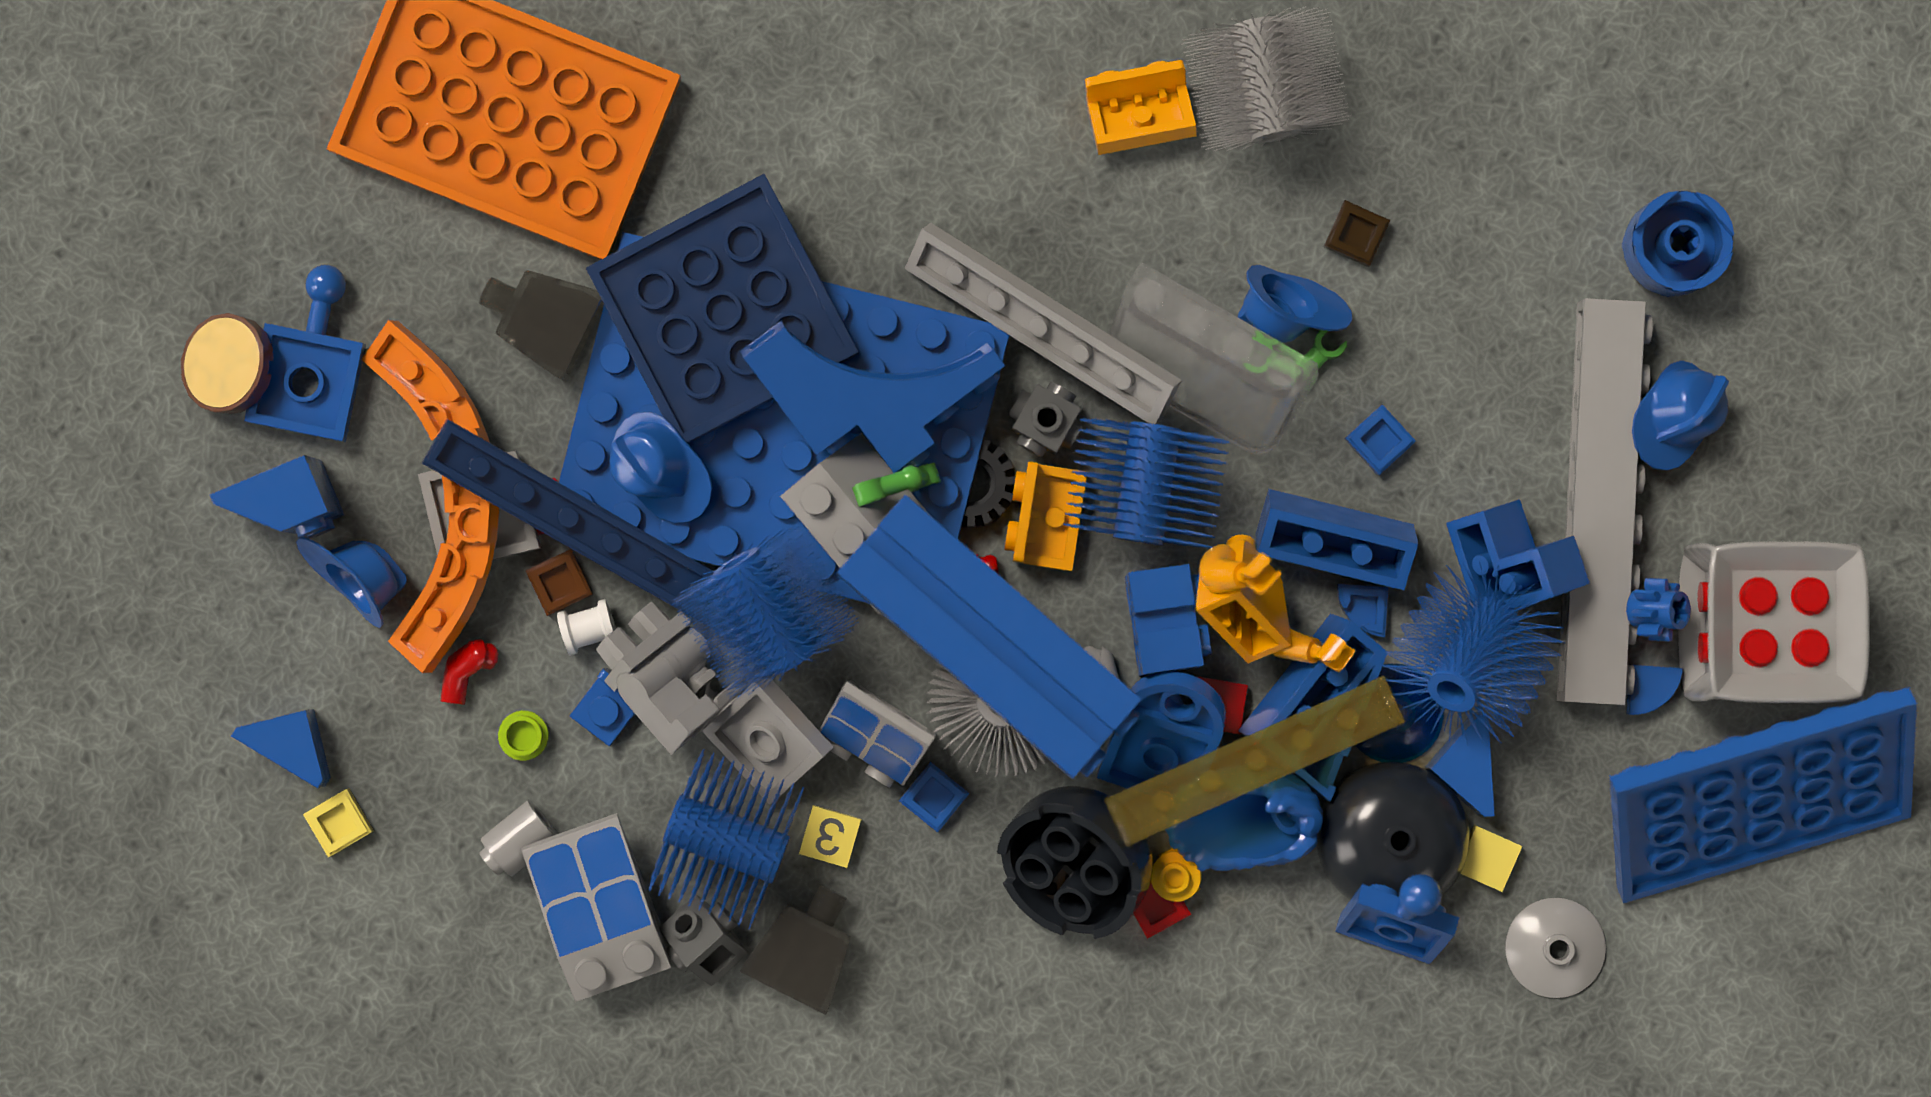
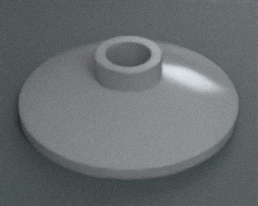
[1505,898,1606,998]

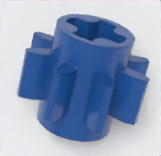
[1626,578,1691,641]

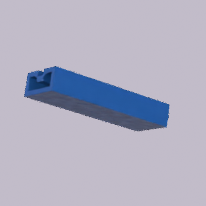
[837,494,1141,779]

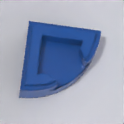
[1337,584,1388,637]
[1626,665,1683,715]

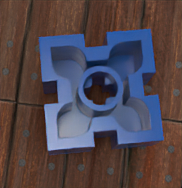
[1124,564,1211,676]

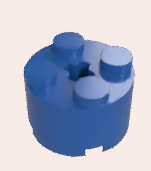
[1622,191,1734,297]

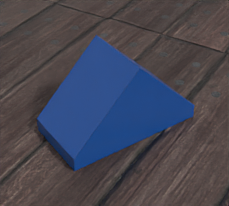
[231,709,331,788]
[1424,714,1495,817]

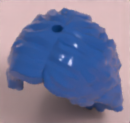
[1165,764,1323,871]

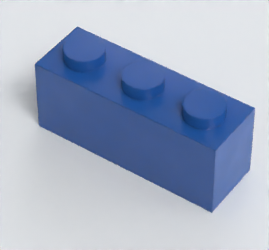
[1255,489,1418,590]

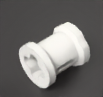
[557,599,616,656]

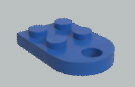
[1097,671,1226,803]

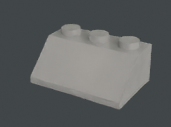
[780,433,930,614]

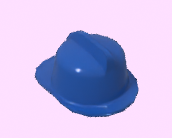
[1238,265,1352,343]
[1632,361,1729,470]
[609,412,712,523]
[296,537,407,628]

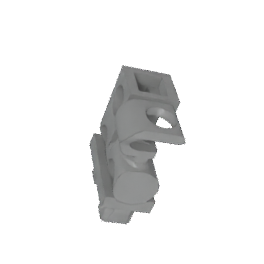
[596,601,748,755]

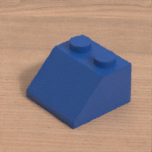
[210,455,344,539]

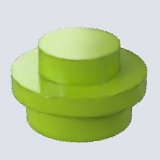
[498,710,549,761]

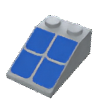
[819,680,936,788]
[522,813,671,1002]

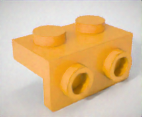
[1085,60,1197,155]
[1004,461,1087,571]

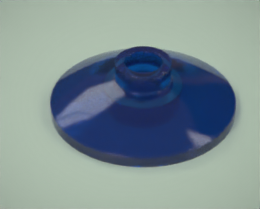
[1351,663,1444,762]

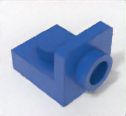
[570,668,635,746]

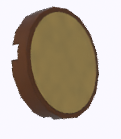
[181,313,273,414]

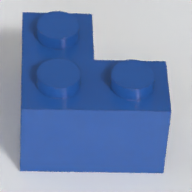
[1446,499,1590,609]

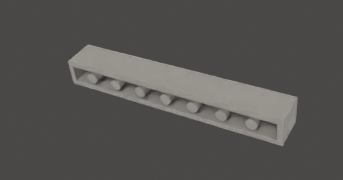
[1557,298,1653,705]

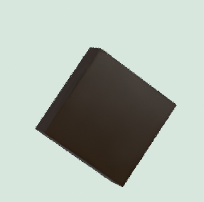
[1323,200,1390,267]

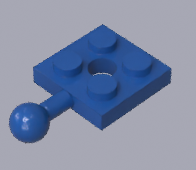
[244,265,366,442]
[1335,874,1459,964]

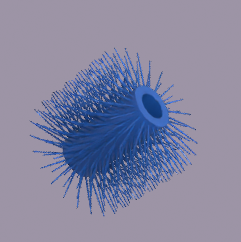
[1063,418,1230,548]
[672,525,859,698]
[1381,561,1565,747]
[648,749,804,930]

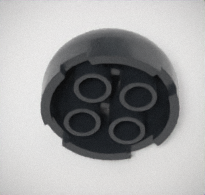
[1317,761,1469,900]
[997,786,1153,939]

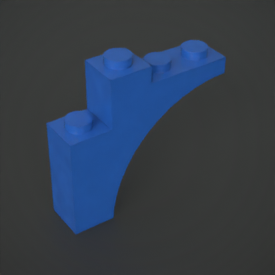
[740,321,1005,473]

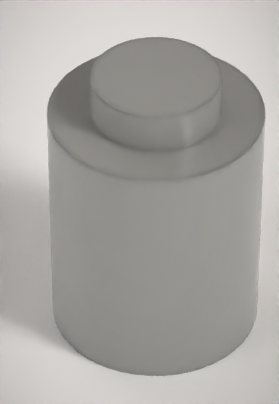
[479,800,558,877]

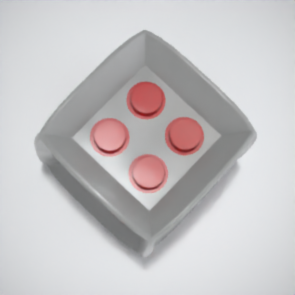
[1678,542,1869,703]

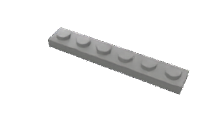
[905,223,1182,424]

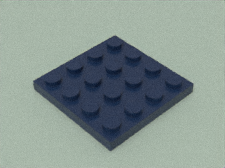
[586,174,859,444]

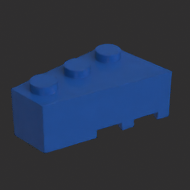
[1238,613,1388,802]

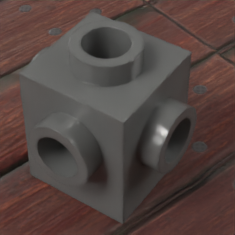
[1008,381,1084,457]
[659,895,749,986]

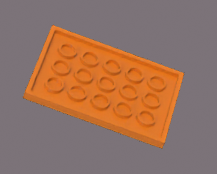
[327,0,682,260]

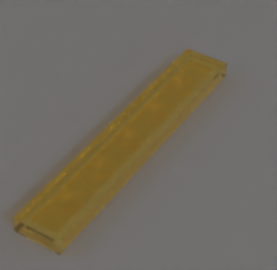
[1104,676,1405,847]

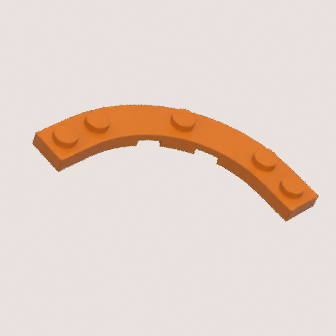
[361,320,499,673]

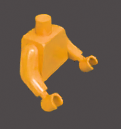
[1196,535,1355,672]

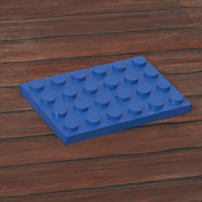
[1610,687,1917,903]

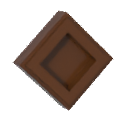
[526,549,593,616]

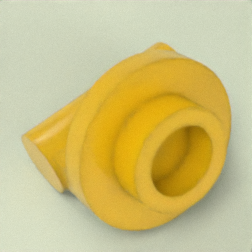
[1151,847,1202,902]

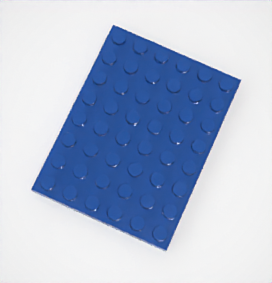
[559,232,1010,603]

